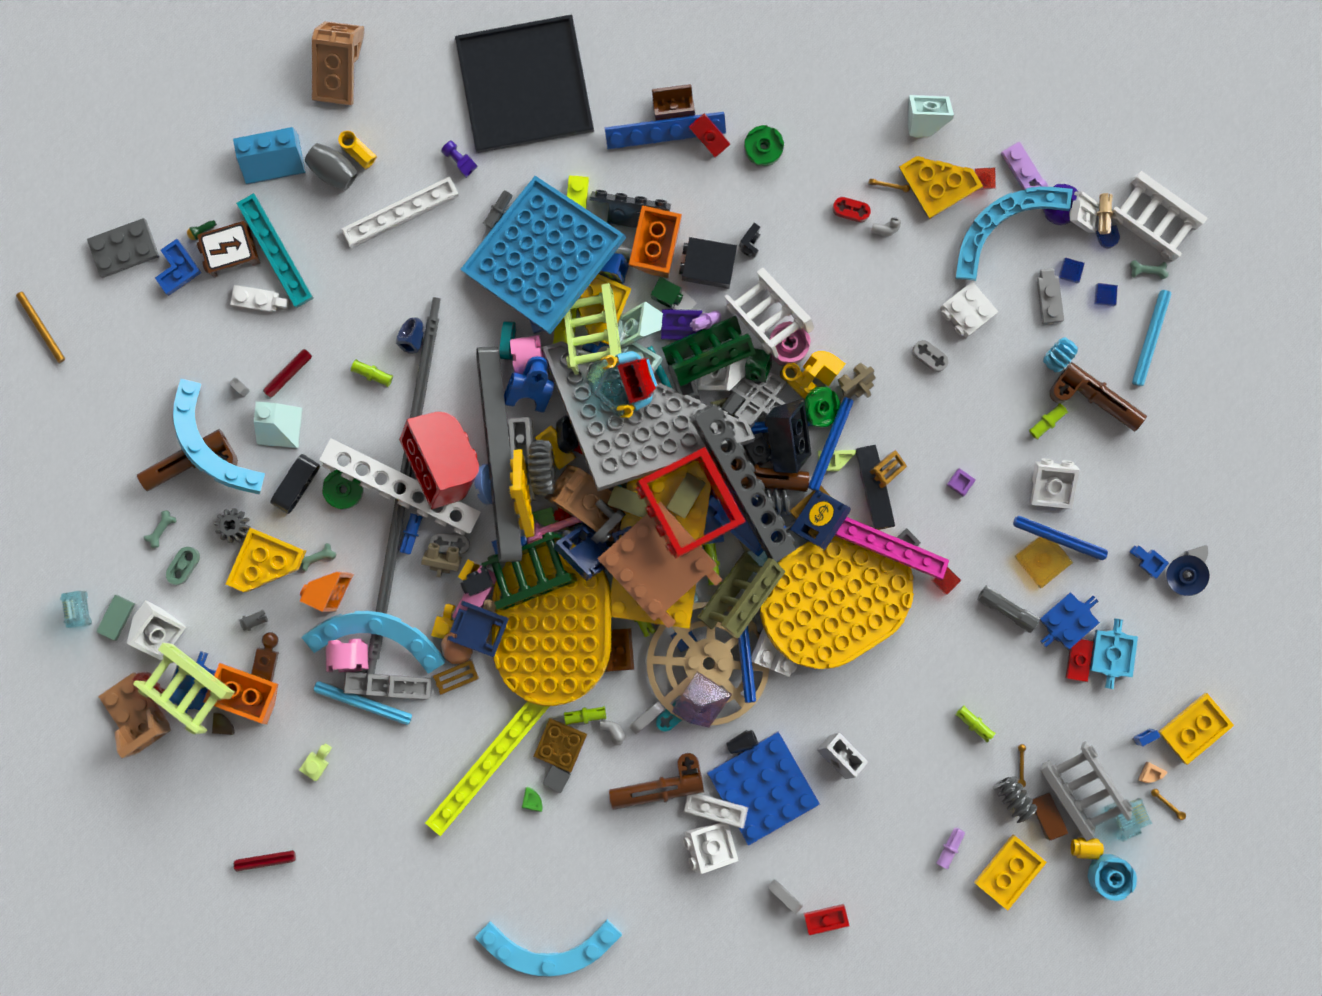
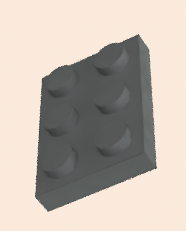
[87,218,160,278]

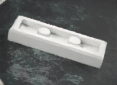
[684,794,748,828]

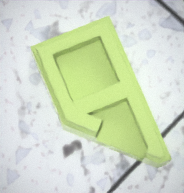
[818,450,856,471]

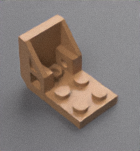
[312,21,364,105]
[544,465,623,542]
[98,673,171,759]

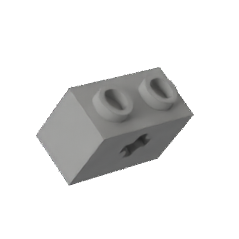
[817,733,868,779]

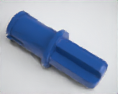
[400,513,423,555]

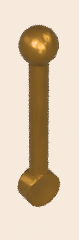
[868,179,910,192]
[1017,744,1026,787]
[1151,789,1186,820]

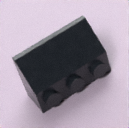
[765,399,812,473]

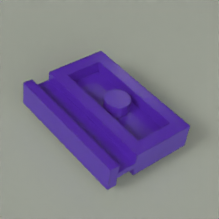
[661,309,702,340]

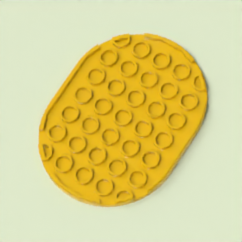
[760,527,914,669]
[492,541,611,706]

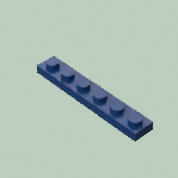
[604,111,726,149]

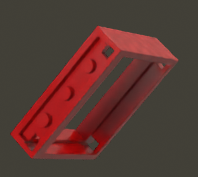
[635,447,746,559]

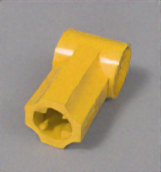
[338,130,377,170]
[780,363,817,400]

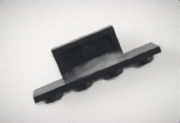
[589,190,671,228]

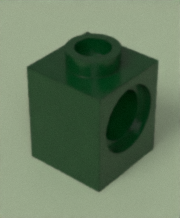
[651,277,683,309]
[745,348,772,383]

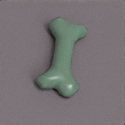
[1130,260,1169,279]
[144,510,177,548]
[301,543,336,572]

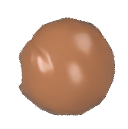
[441,632,473,664]

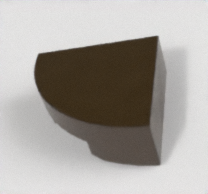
[212,712,234,735]

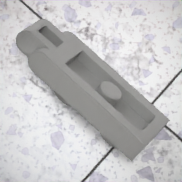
[1037,268,1064,324]

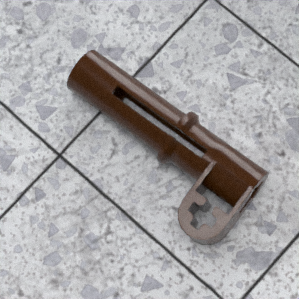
[1049,362,1147,432]
[137,429,238,492]
[716,451,809,492]
[609,753,705,810]

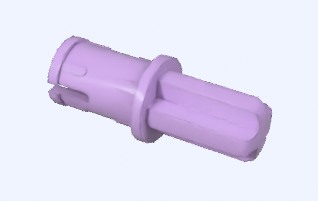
[690,310,721,331]
[936,827,965,869]

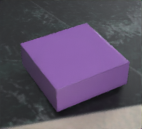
[947,468,976,497]

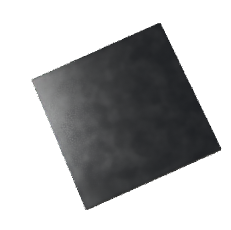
[455,14,594,153]

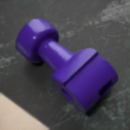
[441,140,478,178]

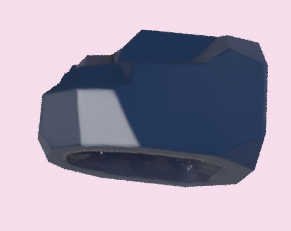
[396,317,424,354]

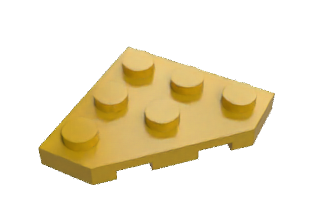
[899,156,983,219]
[577,274,631,345]
[510,449,534,537]
[226,528,306,592]

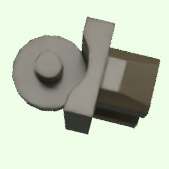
[838,363,876,398]
[421,543,462,578]

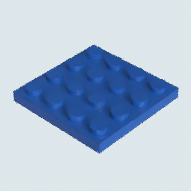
[707,731,820,846]

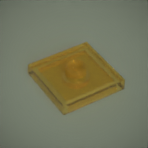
[1014,536,1073,588]

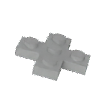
[730,371,787,428]

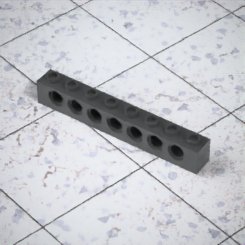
[689,404,796,562]

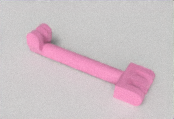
[527,517,582,544]

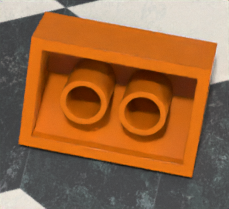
[629,206,682,278]
[300,571,354,612]
[203,663,279,724]

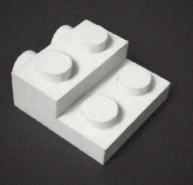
[940,281,998,338]
[1030,458,1080,509]
[751,628,797,677]
[683,822,738,874]

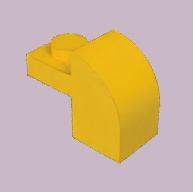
[800,351,846,388]

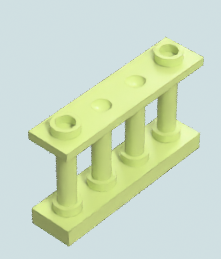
[564,283,622,375]
[133,643,235,735]

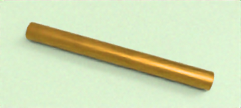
[16,292,65,363]

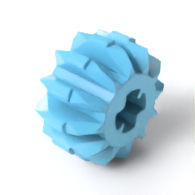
[1043,337,1078,373]

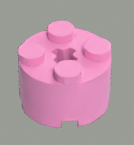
[769,321,810,366]
[510,335,545,374]
[325,639,368,673]

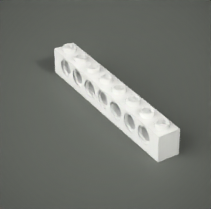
[319,438,481,536]

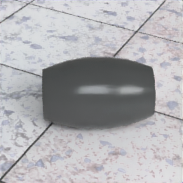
[304,143,358,190]

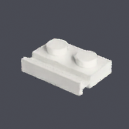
[1070,191,1099,233]

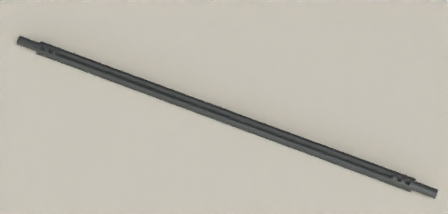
[366,297,441,674]

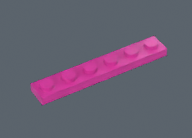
[835,517,949,580]

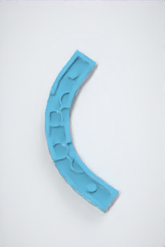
[956,187,1073,281]
[173,379,265,495]
[301,611,446,674]
[475,919,622,976]

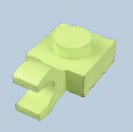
[299,743,332,781]

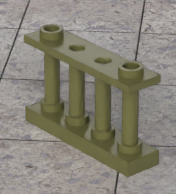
[698,552,785,639]

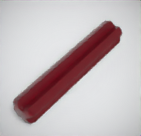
[263,349,312,398]
[233,850,296,872]

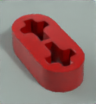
[832,197,871,222]

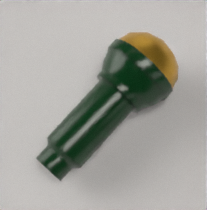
[187,220,217,240]

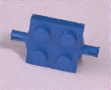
[1040,592,1100,650]
[169,651,216,719]

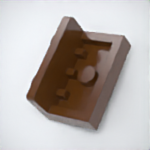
[652,84,695,120]
[605,628,634,672]

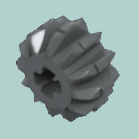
[214,508,251,543]

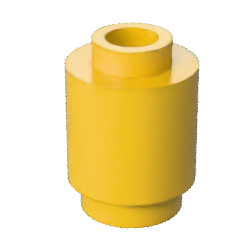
[1071,837,1104,860]

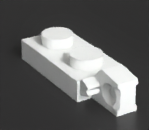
[230,285,290,313]

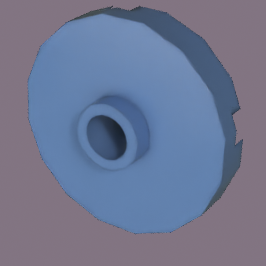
[474,464,492,505]

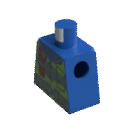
[598,253,629,284]

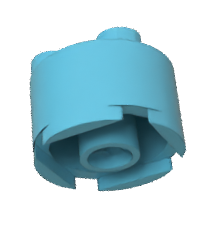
[1088,854,1137,901]

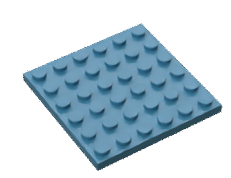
[460,176,626,334]

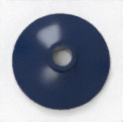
[1166,555,1210,596]

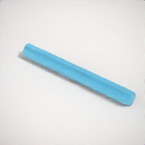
[1132,290,1172,386]
[314,681,412,725]

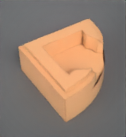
[1138,762,1167,783]

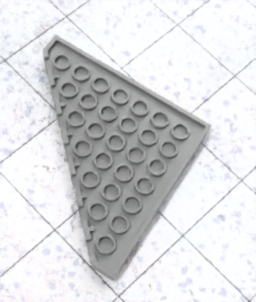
[542,341,755,491]

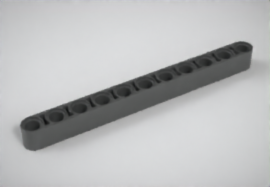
[476,347,522,563]

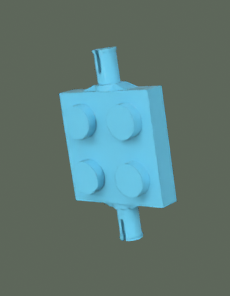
[1089,618,1138,689]

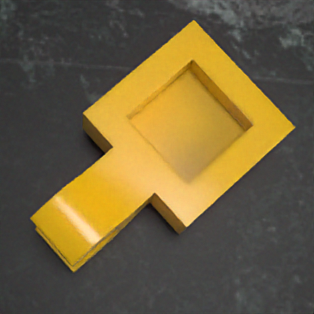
[431,603,455,639]

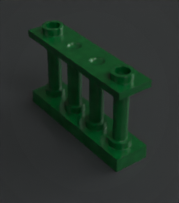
[661,315,756,386]
[481,532,577,610]

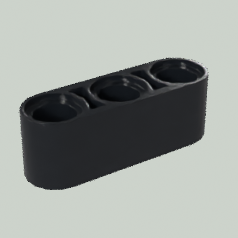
[270,454,320,514]

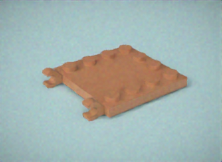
[598,502,722,628]

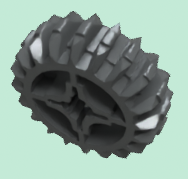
[528,440,556,496]

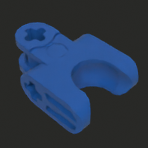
[504,356,554,413]

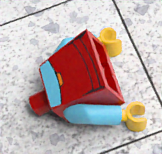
[600,351,657,418]

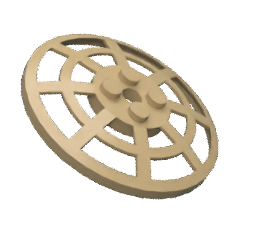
[647,602,769,726]

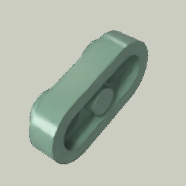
[166,547,200,585]

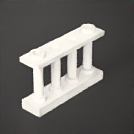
[1111,171,1207,261]
[724,268,815,358]

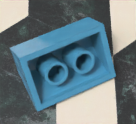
[233,127,306,184]

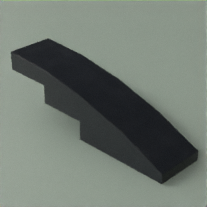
[856,444,895,530]

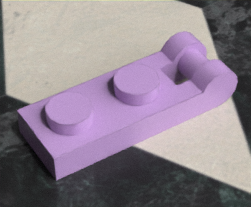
[1001,141,1048,190]

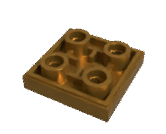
[533,718,587,773]

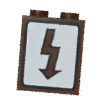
[197,221,260,278]

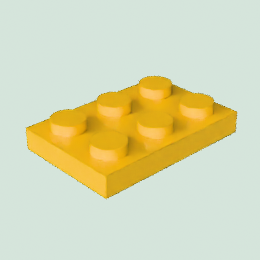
[1158,693,1234,765]
[974,834,1047,911]

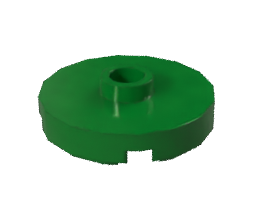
[744,125,784,166]
[805,386,840,427]
[322,470,364,510]

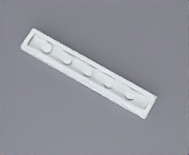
[341,177,459,248]

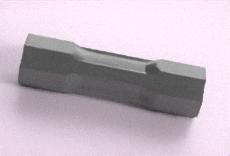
[977,585,1040,633]

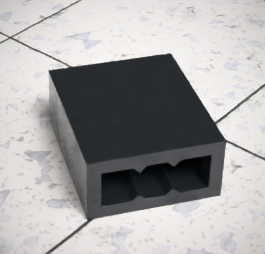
[679,237,737,289]

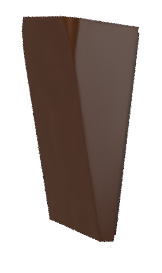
[1032,792,1068,841]

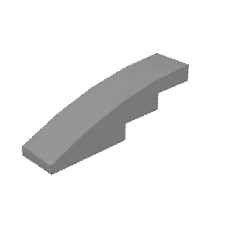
[343,672,431,699]

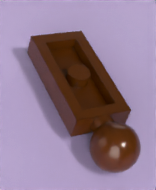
[251,632,279,682]

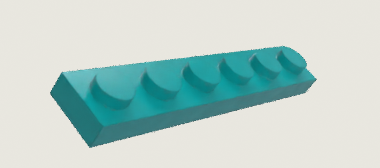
[236,193,314,308]

